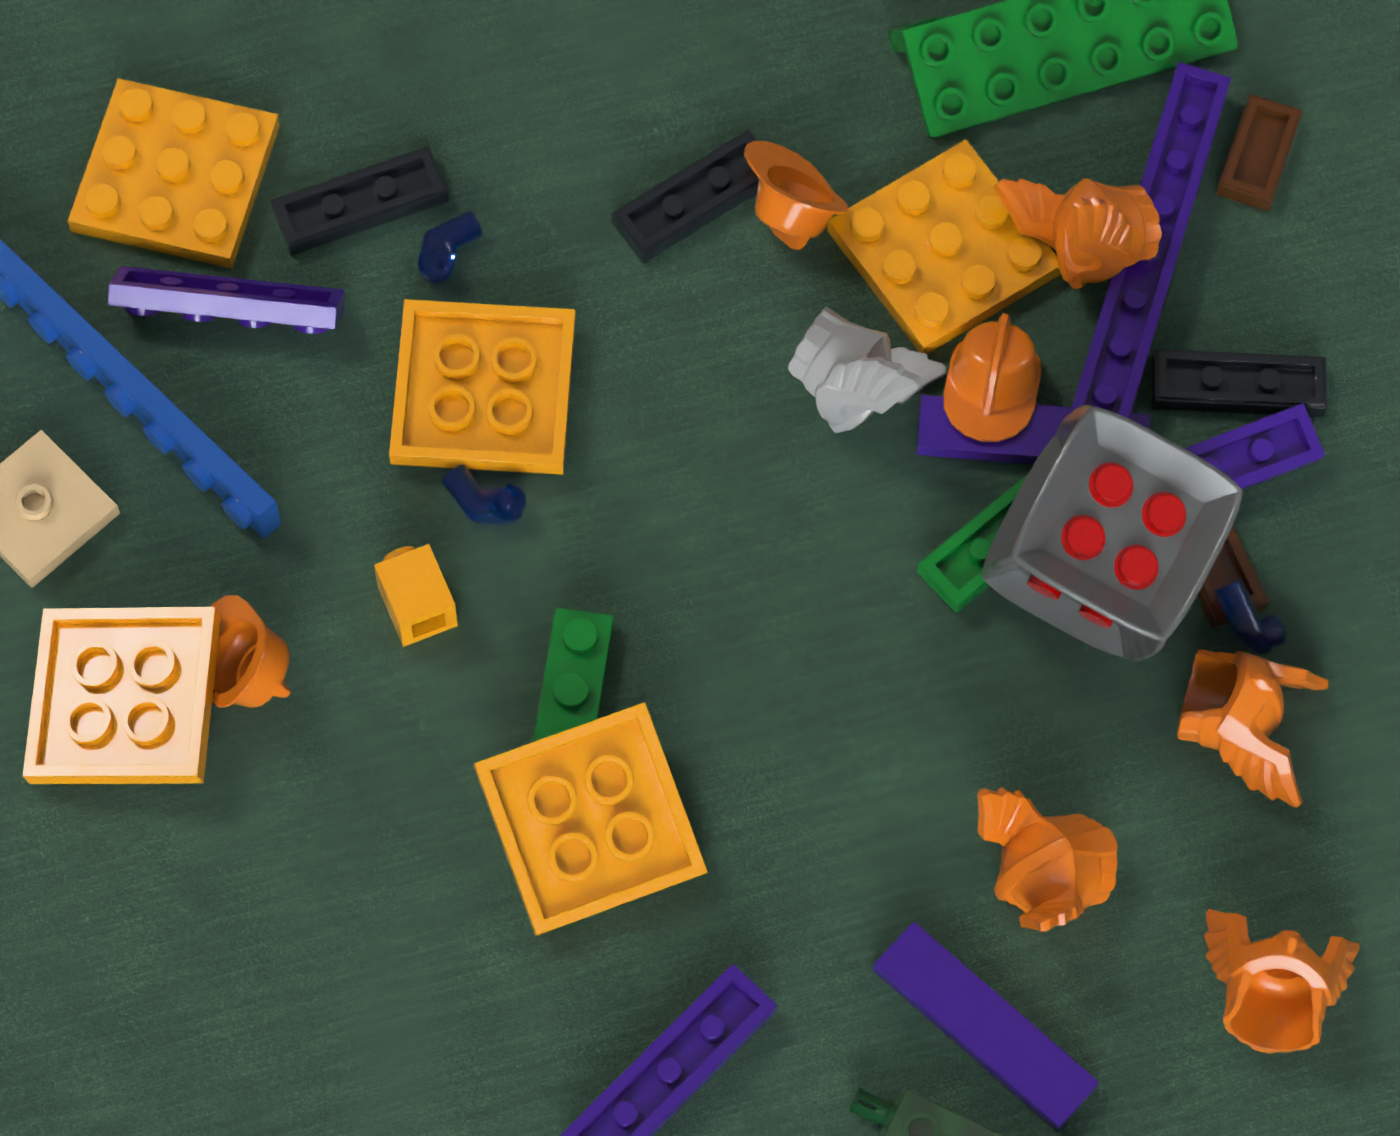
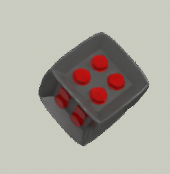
[980,404,1244,662]

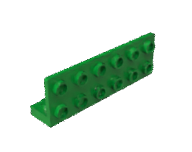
[887,0,1238,137]

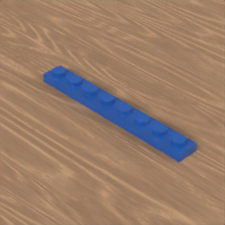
[0,239,281,539]

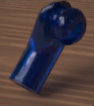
[417,210,482,283]
[441,465,527,525]
[1215,579,1287,654]

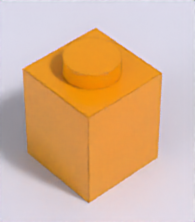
[374,544,458,647]

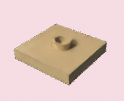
[0,430,120,588]

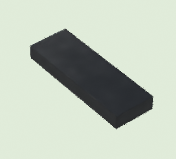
[611,130,759,264]
[270,146,449,256]
[1152,349,1327,417]

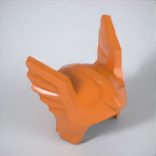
[994,178,1162,290]
[1177,650,1328,807]
[977,787,1118,931]
[1204,909,1360,1054]

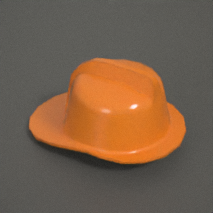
[744,141,848,250]
[943,313,1042,442]
[210,595,292,708]

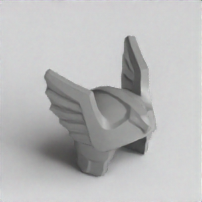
[788,307,947,433]

